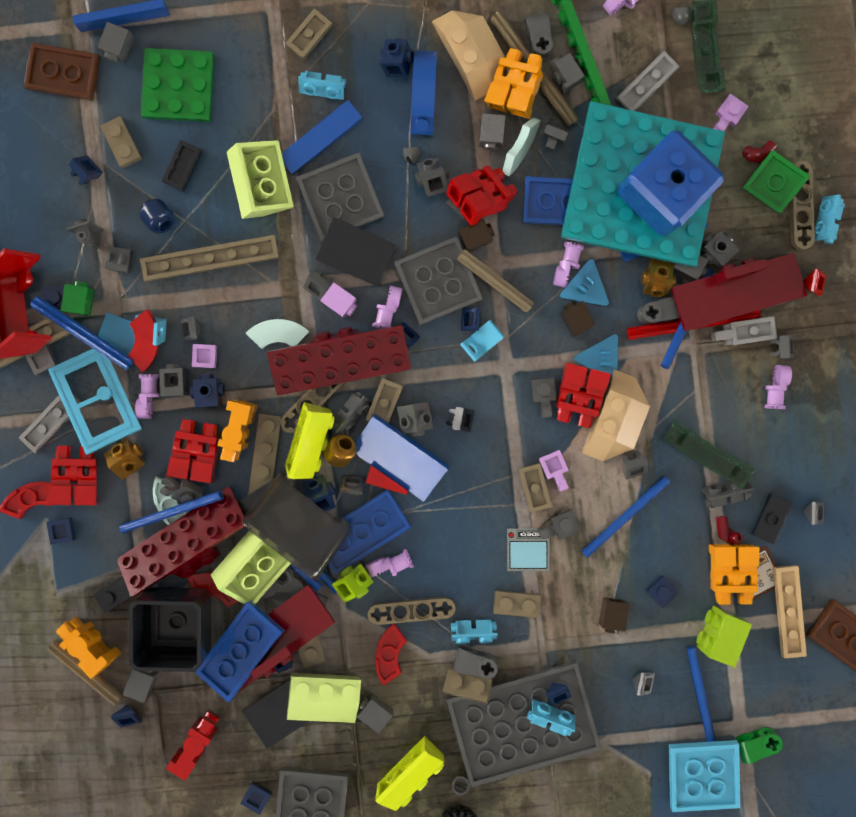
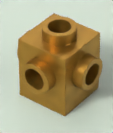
[641,259,676,298]
[104,438,145,480]

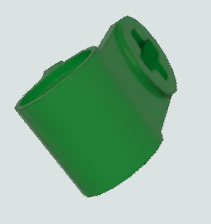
[734,727,783,764]

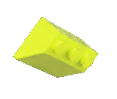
[285,402,334,479]
[375,736,444,811]

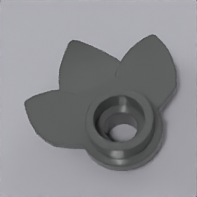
[260,567,304,607]

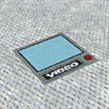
[507,528,550,571]

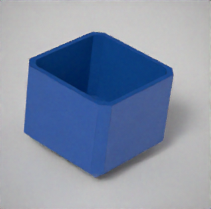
[618,131,724,236]

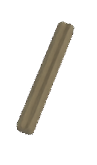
[457,249,534,312]
[48,640,124,706]

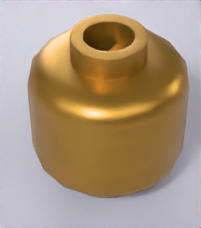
[324,434,357,468]

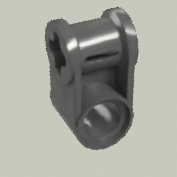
[524,13,553,62]
[636,296,680,325]
[453,646,498,679]

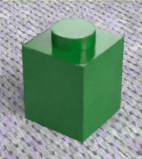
[61,281,95,316]

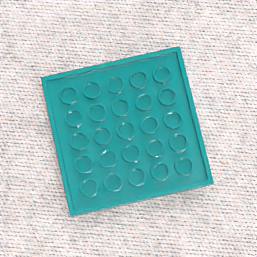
[560,101,725,268]

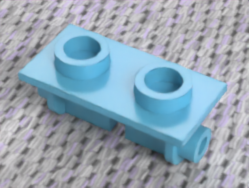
[298,70,346,100]
[815,195,845,244]
[451,619,497,644]
[527,699,576,736]

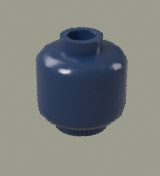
[140,199,174,233]

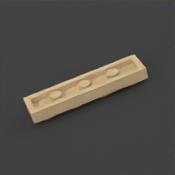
[773,565,807,658]

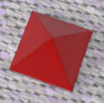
[804,269,826,296]

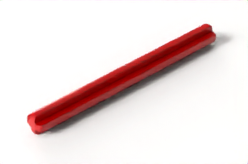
[626,310,761,340]

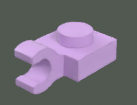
[713,93,749,131]
[538,450,569,492]

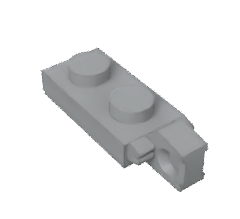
[711,316,778,346]

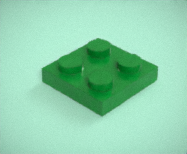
[743,150,810,215]

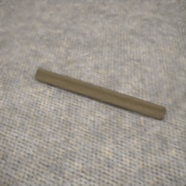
[491,11,578,127]

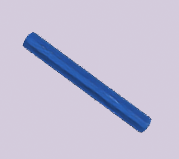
[30,296,133,370]

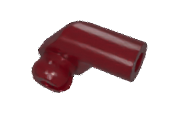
[742,140,777,163]
[716,516,743,546]

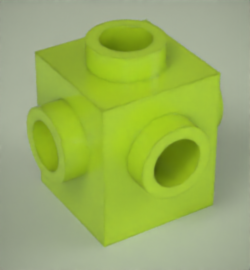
[332,564,374,603]

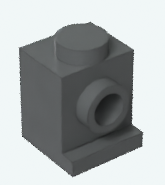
[551,53,585,95]
[159,364,189,397]

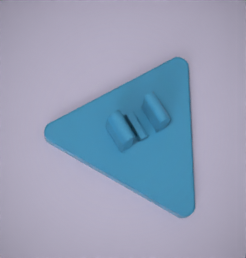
[560,259,609,306]
[574,334,618,381]

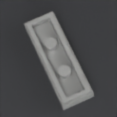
[615,51,680,111]
[19,394,82,453]

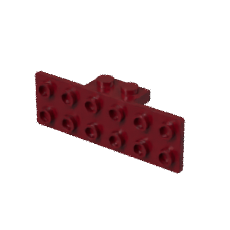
[671,253,808,331]
[267,325,411,395]
[117,487,248,597]
[238,585,335,693]

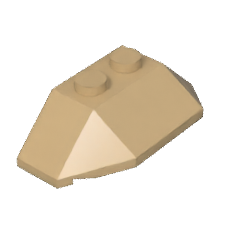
[432,10,505,102]
[582,369,650,461]

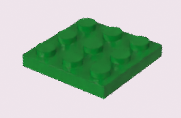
[141,48,214,122]

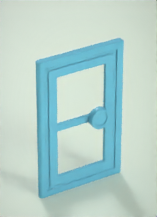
[48,349,142,455]

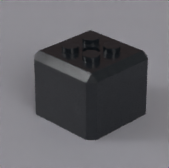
[129,587,211,672]

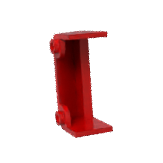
[0,249,52,359]

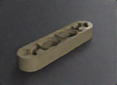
[789,161,815,251]
[280,383,344,433]
[368,596,456,625]

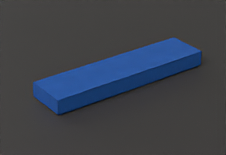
[72,0,170,32]
[281,100,363,176]

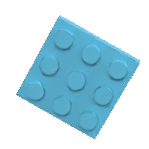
[669,740,740,812]

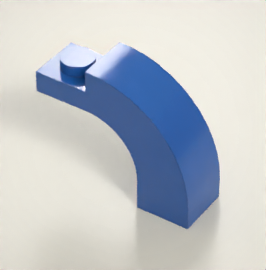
[410,50,437,135]

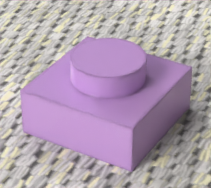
[192,344,217,368]

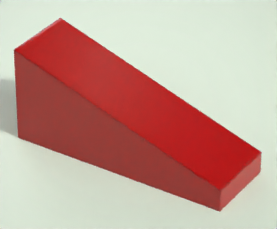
[366,465,408,495]

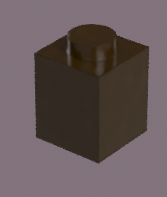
[458,219,494,252]
[560,300,596,337]
[599,597,629,634]

